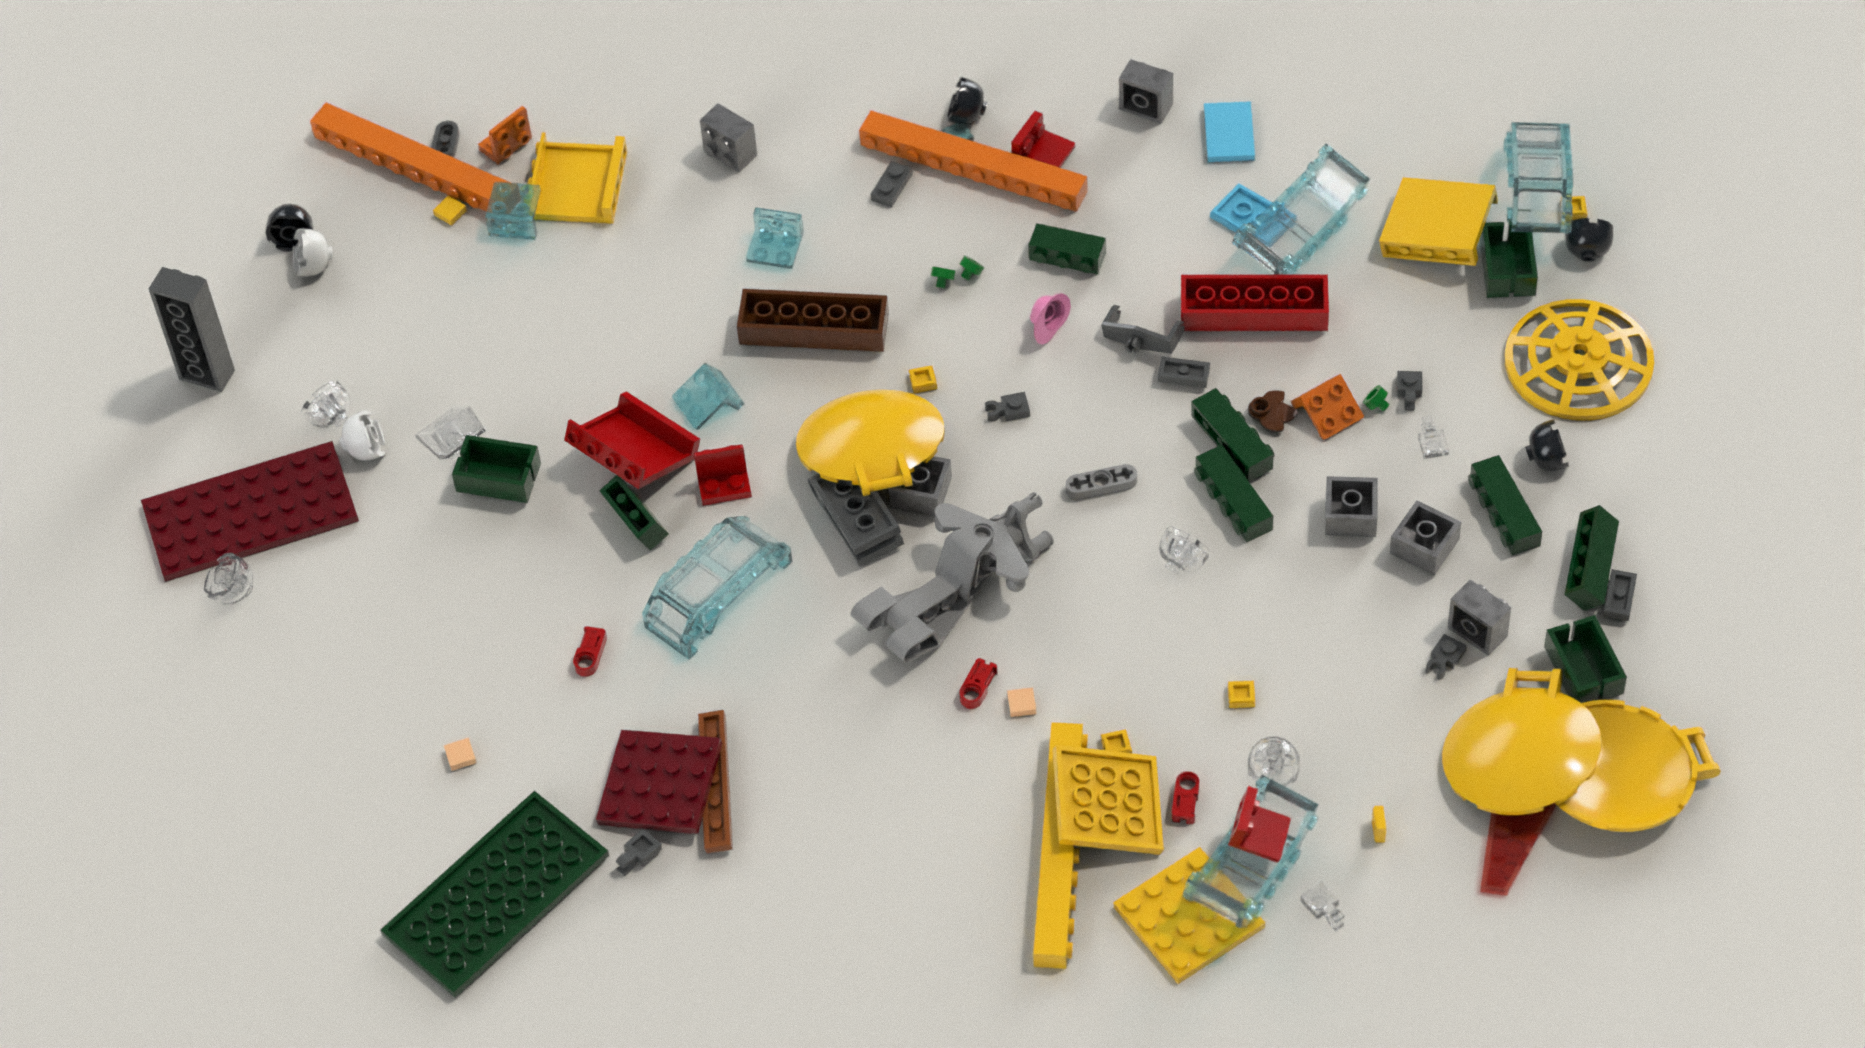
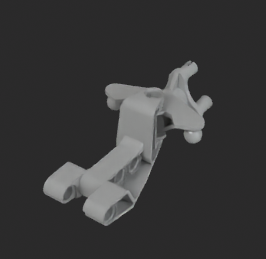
[850,492,1054,663]

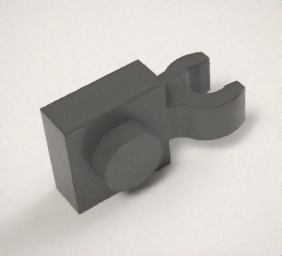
[1397,371,1423,410]
[616,829,662,876]

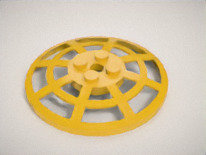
[1504,299,1654,421]

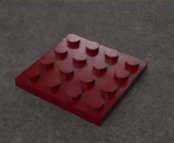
[596,729,722,834]

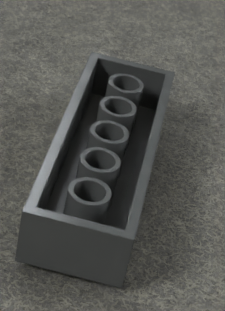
[148,267,235,392]

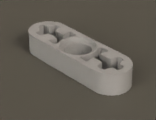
[1066,464,1137,500]

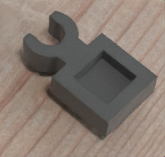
[985,392,1030,421]
[1426,634,1467,680]

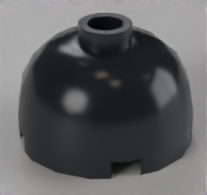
[947,77,987,125]
[265,204,314,252]
[1565,218,1613,262]
[1525,419,1569,471]

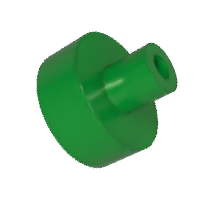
[959,255,985,280]
[930,266,956,288]
[1363,385,1389,411]

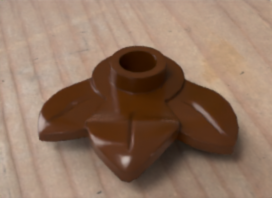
[1248,390,1298,432]

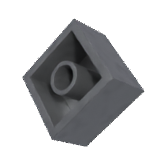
[1119,59,1173,124]
[699,103,757,172]
[889,456,952,516]
[1325,476,1378,537]
[1390,500,1461,575]
[1447,580,1512,656]

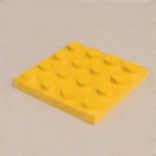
[1053,745,1164,855]
[1113,847,1265,984]

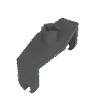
[1101,305,1185,354]

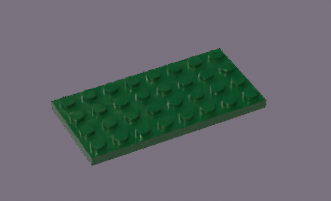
[380,790,609,998]

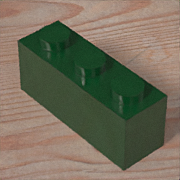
[1028,223,1106,274]
[599,475,669,551]

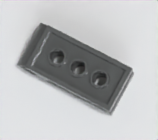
[808,474,904,567]

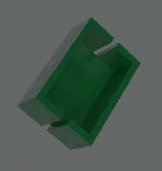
[1480,221,1538,298]
[452,435,541,503]
[1544,615,1627,703]

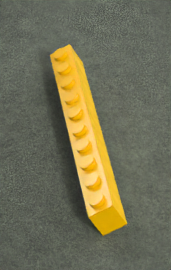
[1033,722,1088,969]

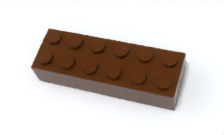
[737,288,889,352]

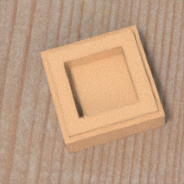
[1007,687,1036,717]
[444,738,477,771]

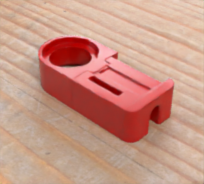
[573,626,607,677]
[959,658,998,709]
[1171,771,1200,824]

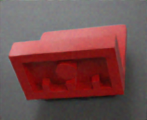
[1011,110,1075,168]
[694,444,752,506]
[1228,786,1291,863]

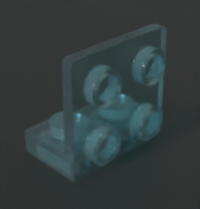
[485,182,541,240]
[746,207,804,269]
[672,363,745,430]

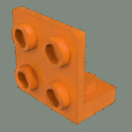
[478,106,532,164]
[1290,374,1364,440]

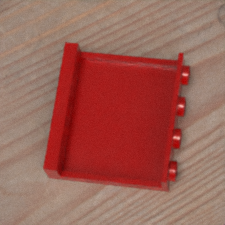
[564,391,700,489]

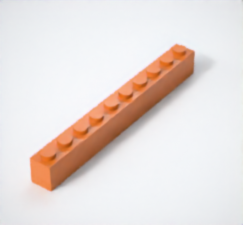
[310,102,521,220]
[859,110,1088,212]

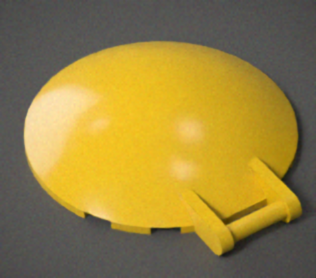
[796,389,945,496]
[1442,668,1602,815]
[1554,700,1721,832]

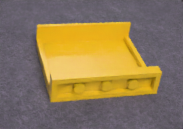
[524,132,628,224]
[1379,177,1499,266]

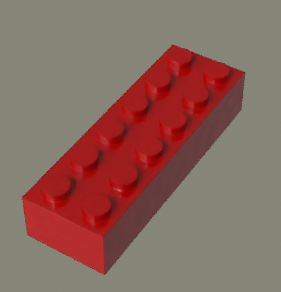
[1181,274,1329,331]

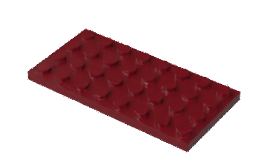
[141,441,359,582]

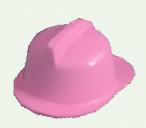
[1030,293,1071,345]

